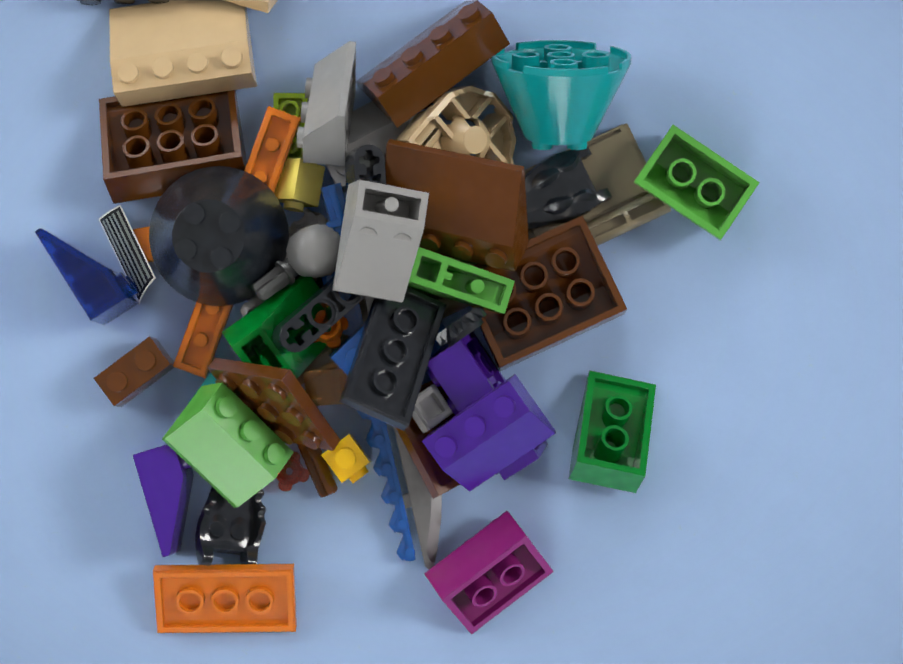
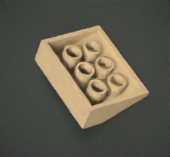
[109,0,257,107]

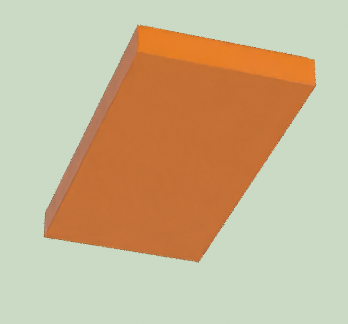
[153,564,297,633]

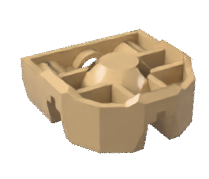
[395,86,516,164]

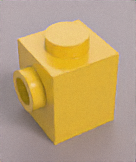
[321,434,372,484]

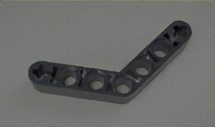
[272,144,386,353]

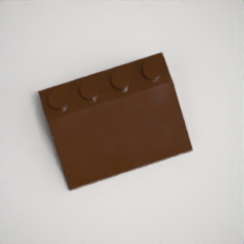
[356,0,510,128]
[99,90,247,204]
[385,139,529,272]
[470,215,627,371]

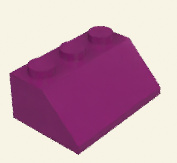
[424,511,554,635]

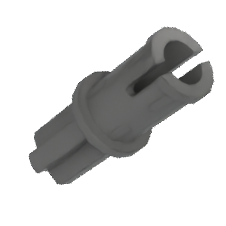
[252,258,299,301]

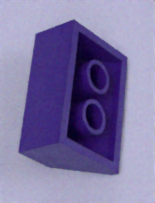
[422,374,556,492]

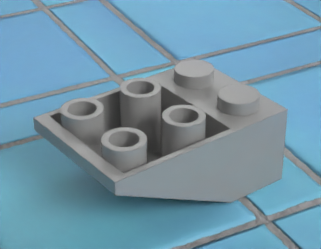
[332,180,429,302]

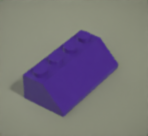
[427,331,548,480]

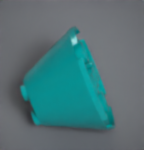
[491,40,631,150]

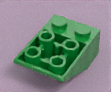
[222,276,331,379]

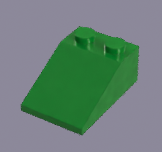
[568,370,656,493]

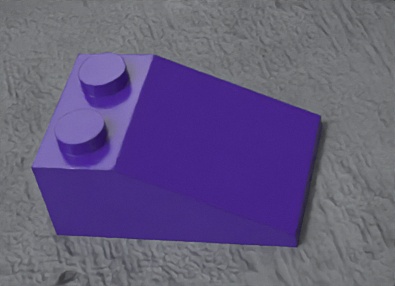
[133,444,194,557]

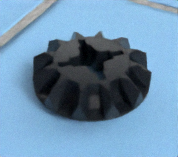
[436,307,487,347]

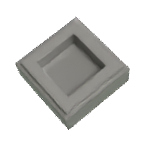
[412,384,453,433]

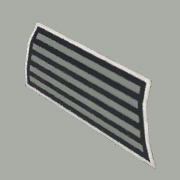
[99,205,156,304]

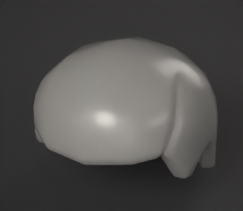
[286,224,340,278]

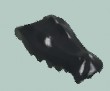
[525,146,612,229]
[195,487,266,566]

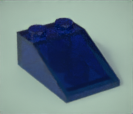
[35,228,139,325]

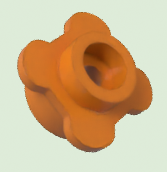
[310,310,349,349]

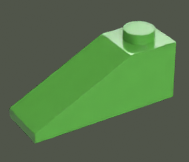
[408,247,515,314]

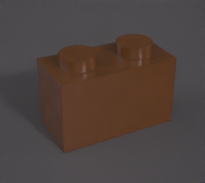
[93,336,175,407]

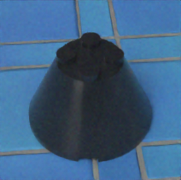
[149,166,289,306]

